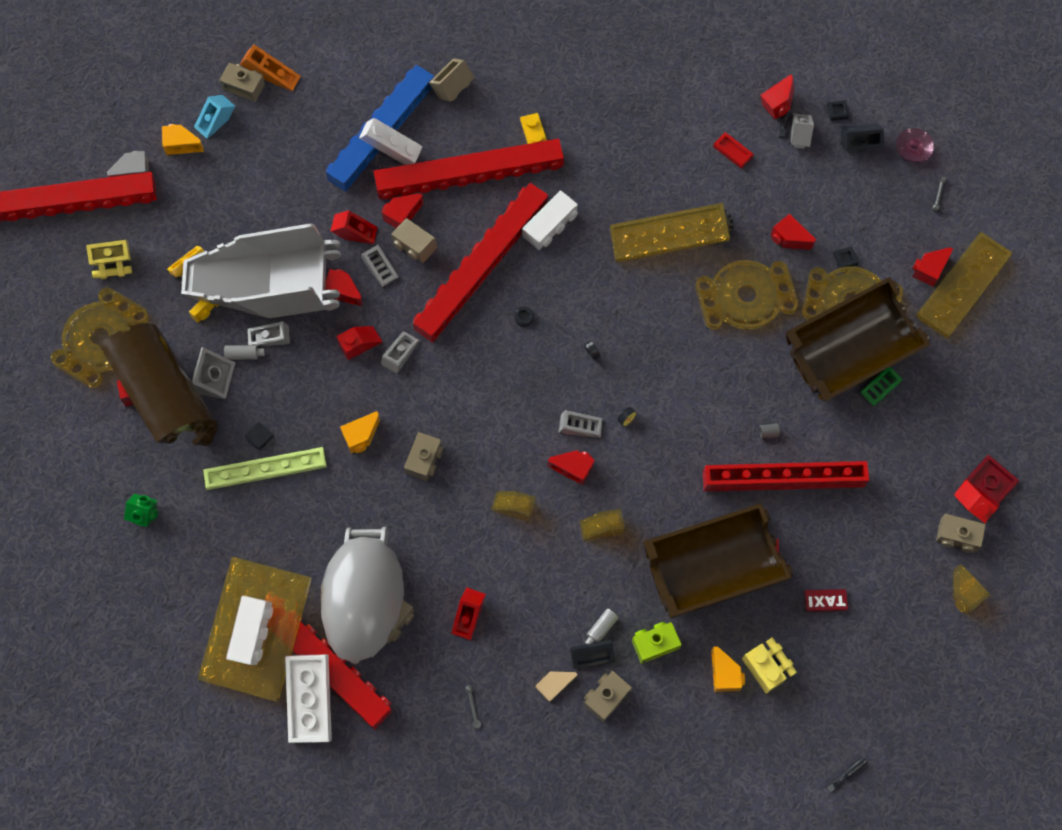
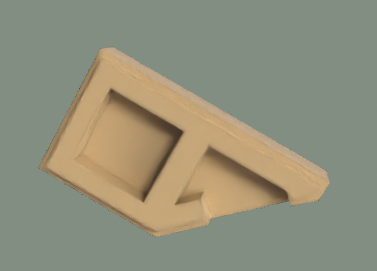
[535,672,578,703]

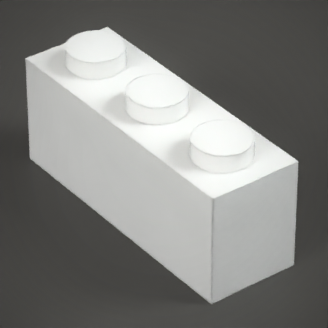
[359,118,423,165]
[522,190,578,250]
[226,596,273,665]

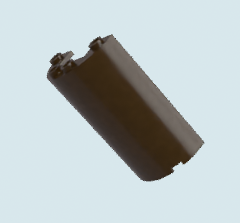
[785,277,930,401]
[98,323,218,446]
[643,503,793,619]

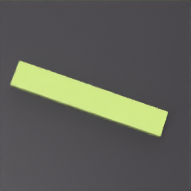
[203,447,327,490]

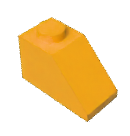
[162,124,204,155]
[340,411,380,453]
[711,646,745,692]

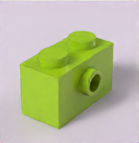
[632,621,681,664]

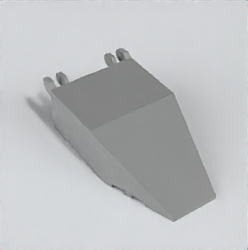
[181,224,341,318]

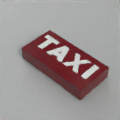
[804,589,848,612]

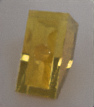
[491,491,536,522]
[579,509,625,541]
[953,564,990,615]

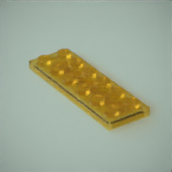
[610,203,730,262]
[916,232,1013,339]

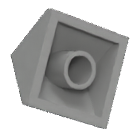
[192,347,236,399]

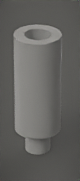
[224,345,265,360]
[585,609,619,644]

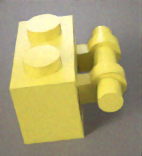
[86,240,132,280]
[742,637,797,694]

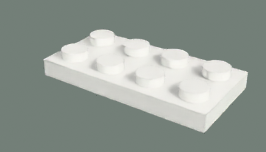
[285,655,332,743]

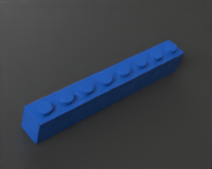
[326,65,434,192]

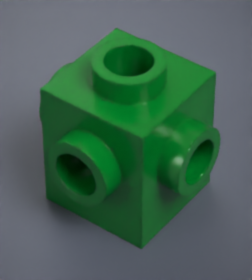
[124,493,158,527]

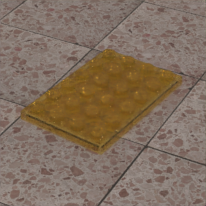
[198,557,312,701]

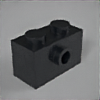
[841,123,884,151]

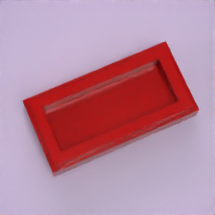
[713,132,754,169]

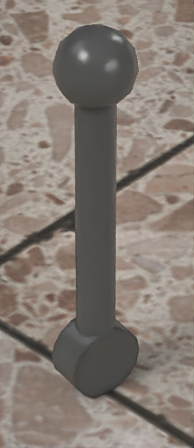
[932,176,946,211]
[465,685,481,729]

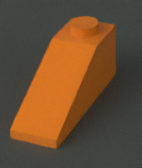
[240,44,301,91]

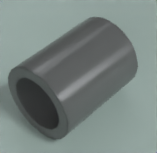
[759,423,780,439]

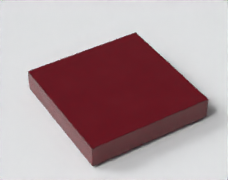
[962,454,1020,504]

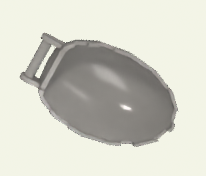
[321,527,404,664]

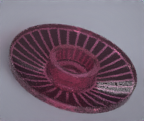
[896,128,934,162]

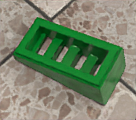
[860,367,903,407]

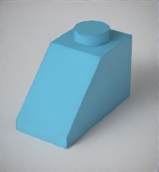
[194,95,235,138]

